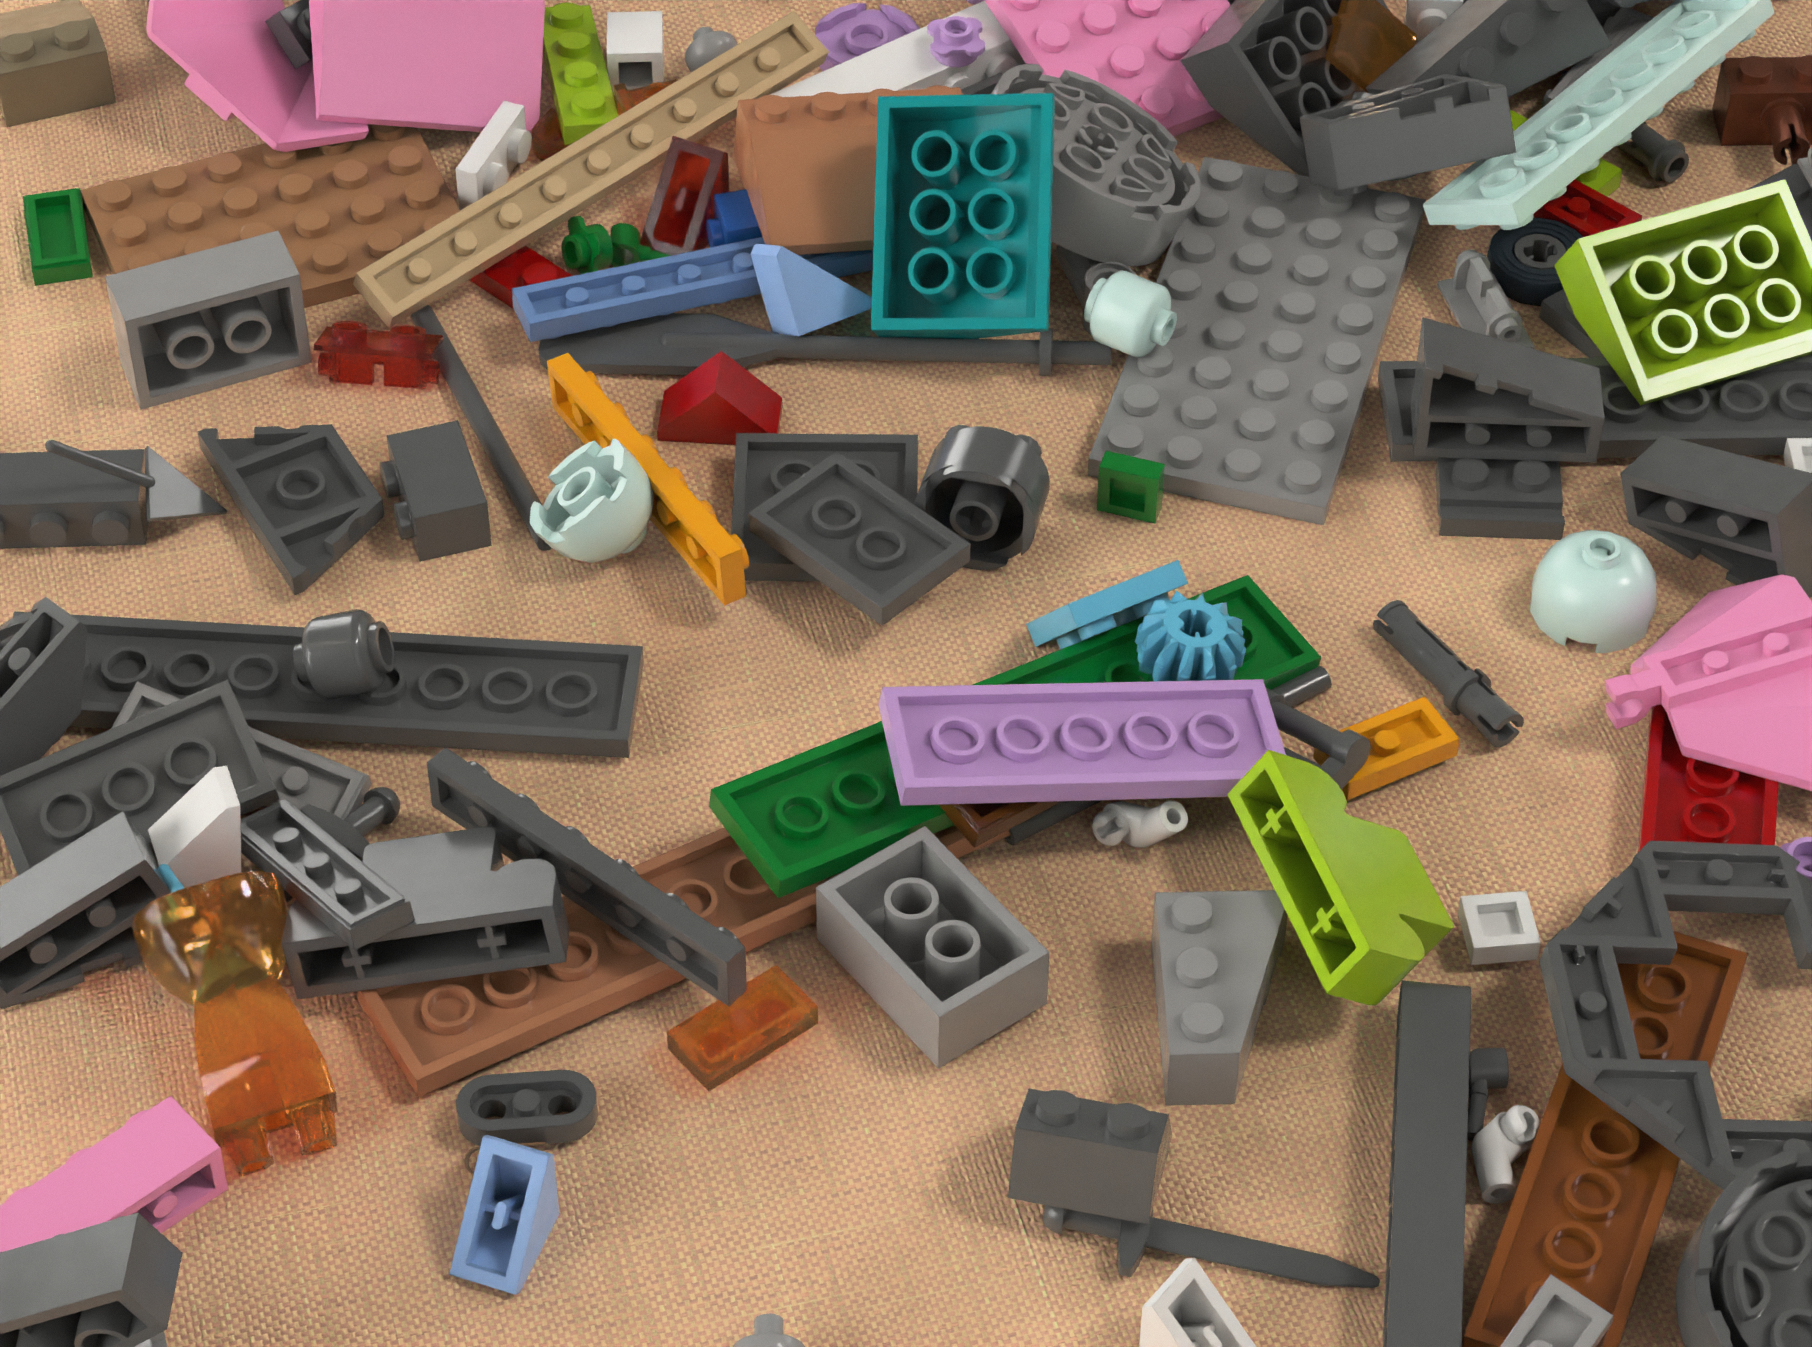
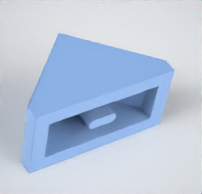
[750,244,872,336]
[449,1135,560,1295]

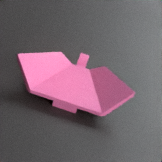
[146,0,369,152]
[1605,574,1812,791]

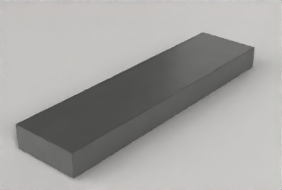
[241,799,415,950]

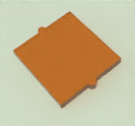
[1325,0,1417,93]

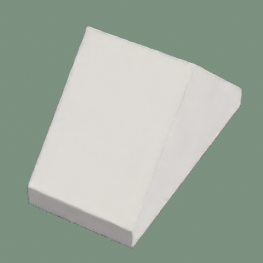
[148,766,242,911]
[1139,1258,1256,1347]

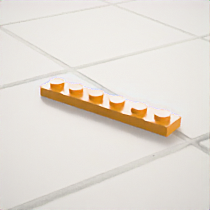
[547,353,749,606]

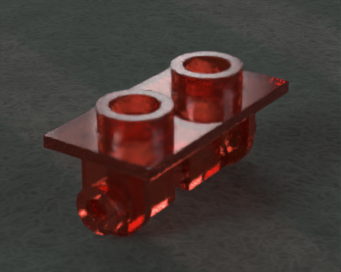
[314,321,443,390]

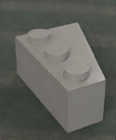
[1151,890,1288,1106]

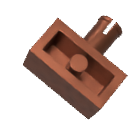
[1712,55,1812,165]

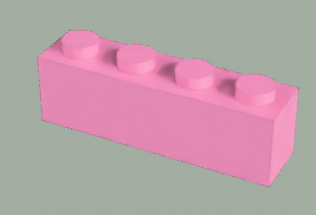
[0,1096,228,1252]

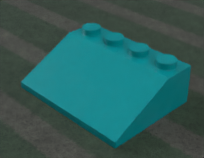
[871,93,1055,339]

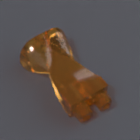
[132,871,338,1176]

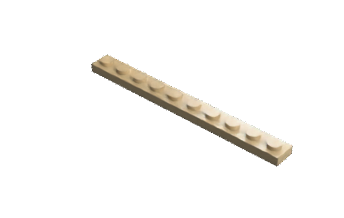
[353,11,829,328]

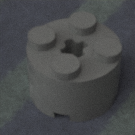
[914,425,1050,570]

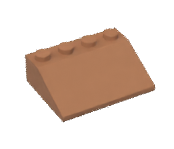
[734,85,963,255]

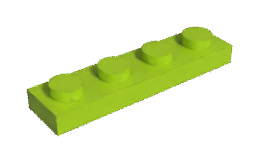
[543,2,618,145]

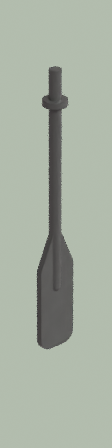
[539,313,1112,376]

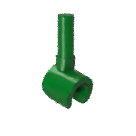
[610,223,672,267]

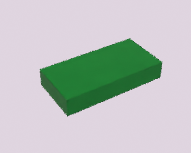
[23,188,93,286]

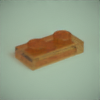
[667,965,818,1091]

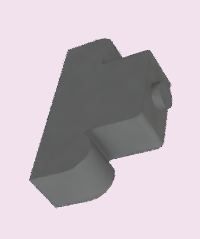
[281,826,570,1000]

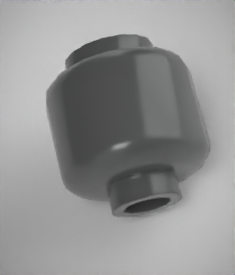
[293,609,395,699]

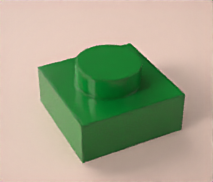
[1097,451,1165,524]

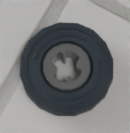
[1487,218,1583,306]

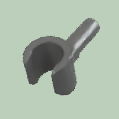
[1467,1047,1509,1141]

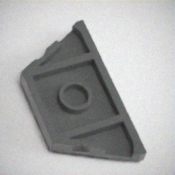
[198,424,384,595]

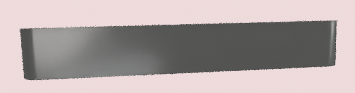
[1383,980,1471,1347]

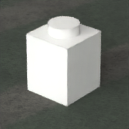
[607,11,664,97]

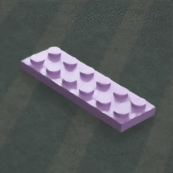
[878,679,1286,806]

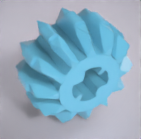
[1135,591,1246,682]

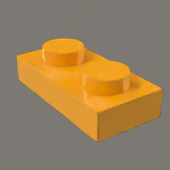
[1313,696,1460,800]

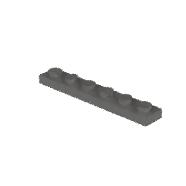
[427,747,747,1006]

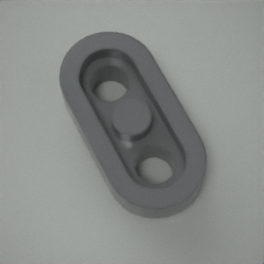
[456,1070,598,1146]

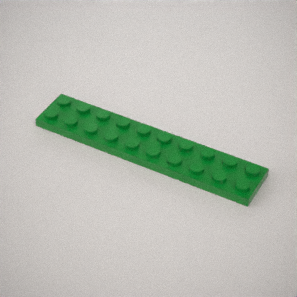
[709,575,1321,898]

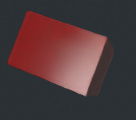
[657,351,783,445]

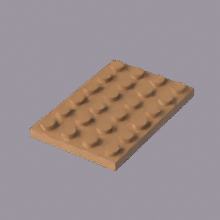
[80,124,460,308]

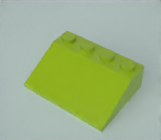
[1554,179,1812,405]

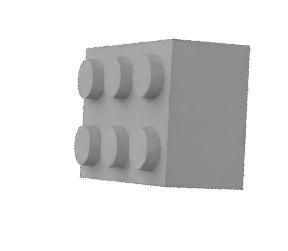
[105,231,312,410]
[816,826,1049,1068]

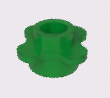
[561,216,613,274]

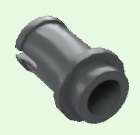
[1618,121,1689,182]

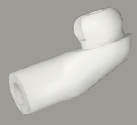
[1092,800,1188,848]
[1472,1105,1540,1204]

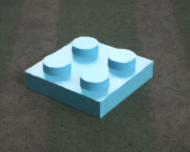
[1026,560,1188,649]

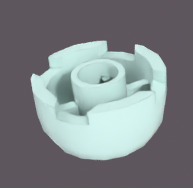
[530,439,654,563]
[1530,530,1657,653]

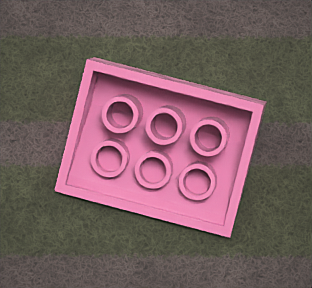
[309,0,545,136]

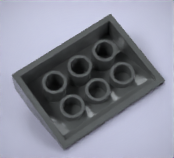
[1180,0,1413,177]

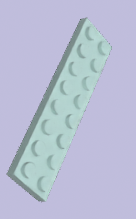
[1423,0,1775,230]

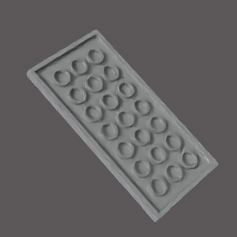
[1088,157,1426,525]

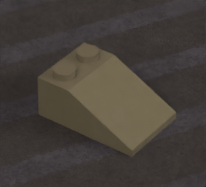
[0,0,116,127]

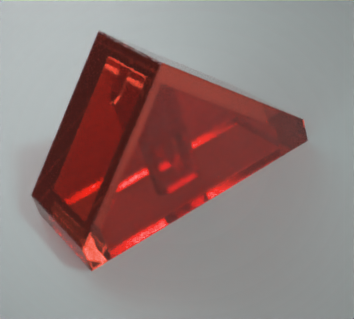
[640,136,729,255]

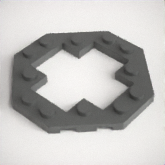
[1539,841,1812,1191]

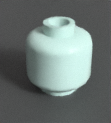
[1084,270,1177,358]

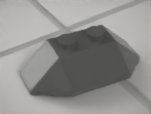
[0,597,87,776]

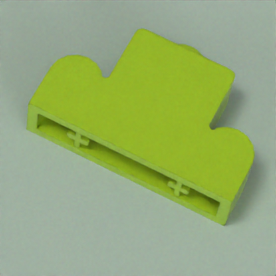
[1227,750,1454,1006]

